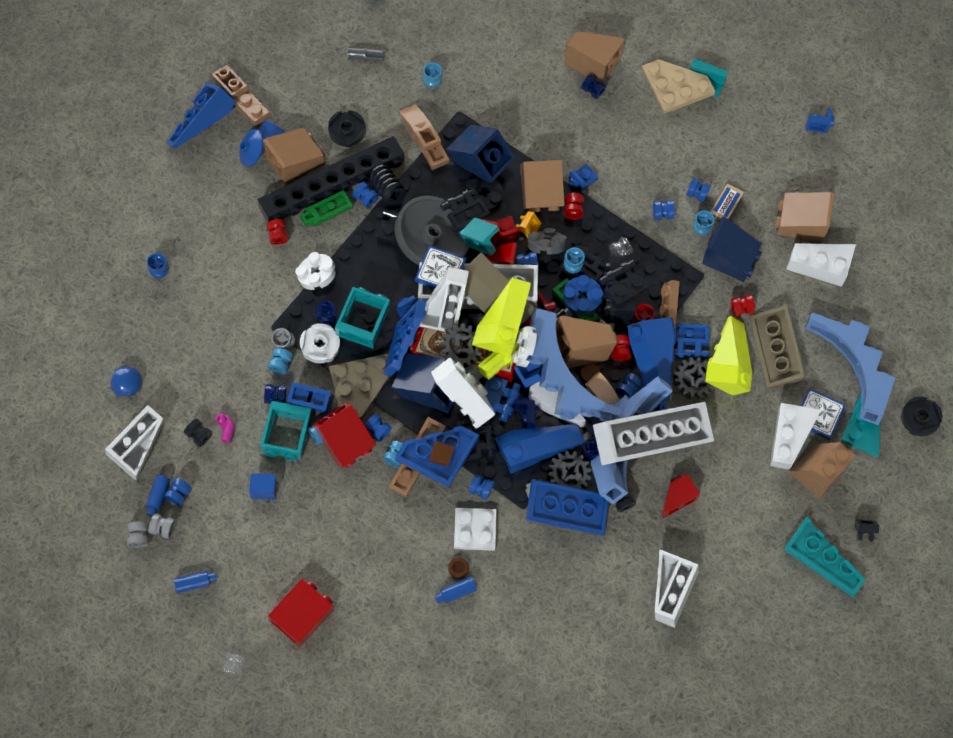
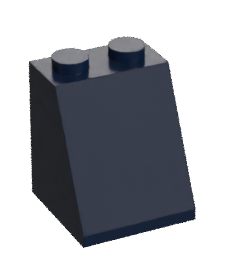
[446,125,516,183]
[702,216,762,282]
[392,353,454,413]

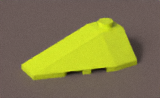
[472,278,531,356]
[705,316,752,395]

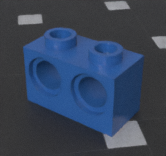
[287,382,335,414]

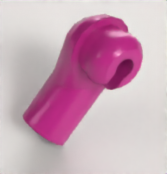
[215,413,235,443]

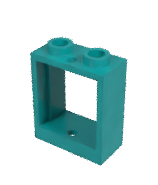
[335,287,390,348]
[260,401,312,461]

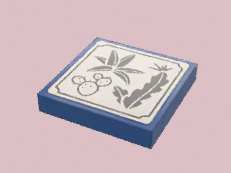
[415,246,466,288]
[801,388,846,440]

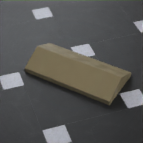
[463,253,536,326]
[750,305,806,388]

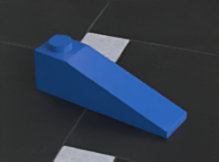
[167,82,236,149]
[627,318,676,401]
[495,424,585,474]

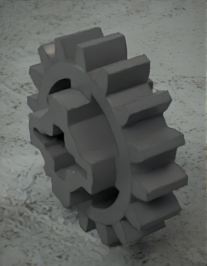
[439,323,482,367]
[673,357,714,400]
[547,451,592,489]

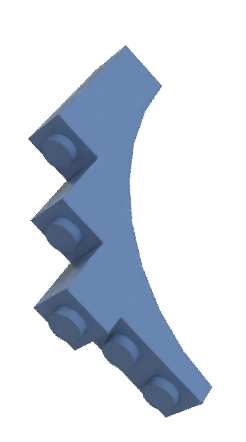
[526,308,620,422]
[805,313,896,425]
[590,376,672,504]

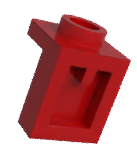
[495,216,519,244]

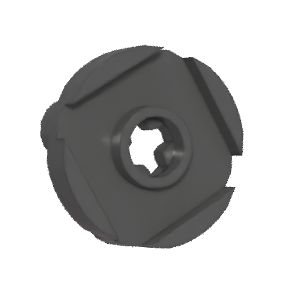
[528,228,566,255]

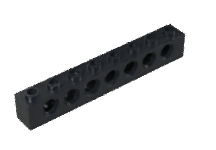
[257,136,405,223]

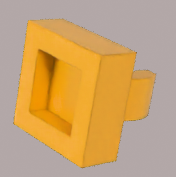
[516,211,541,238]

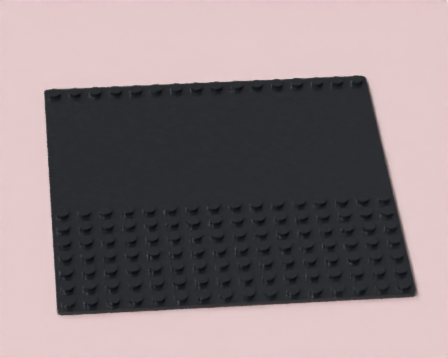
[271,111,704,509]

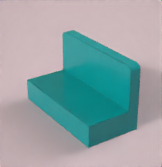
[690,59,728,98]
[459,218,499,256]

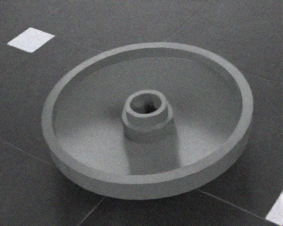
[395,196,469,266]

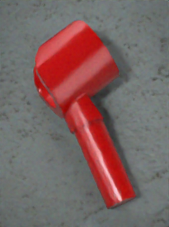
[537,291,556,312]

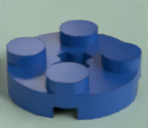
[563,275,603,315]

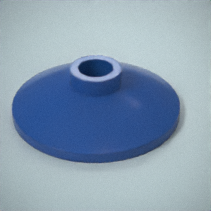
[239,129,264,167]

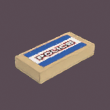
[711,184,744,221]

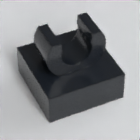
[855,519,880,542]

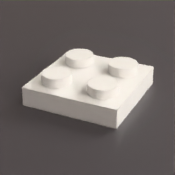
[454,508,496,551]

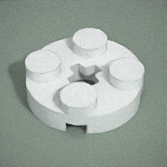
[295,252,336,290]
[300,324,340,363]
[512,326,537,368]

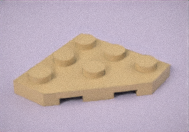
[641,59,715,114]

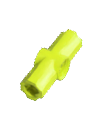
[477,328,523,379]

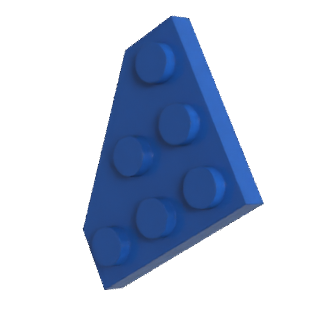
[383,299,427,377]
[395,426,479,488]

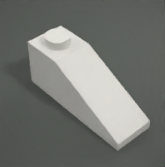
[529,382,585,428]

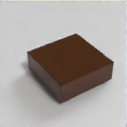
[429,441,455,468]

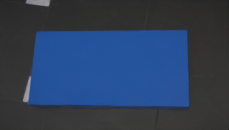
[526,479,609,536]

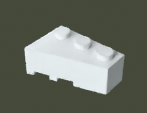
[786,243,856,287]
[419,267,469,331]

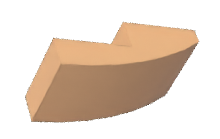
[585,372,619,405]

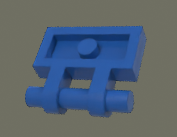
[673,323,709,360]
[484,376,521,422]

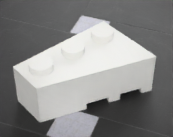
[431,358,496,429]
[770,403,821,470]
[105,405,163,481]
[655,550,699,628]

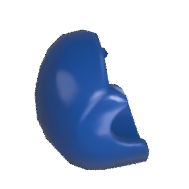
[110,367,142,397]

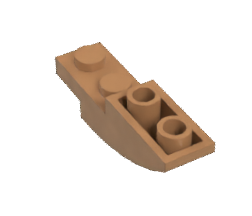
[212,65,271,127]
[399,105,449,170]

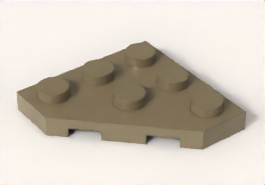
[329,354,390,420]

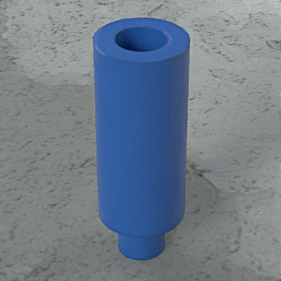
[146,475,170,517]
[174,571,217,593]
[435,577,477,603]

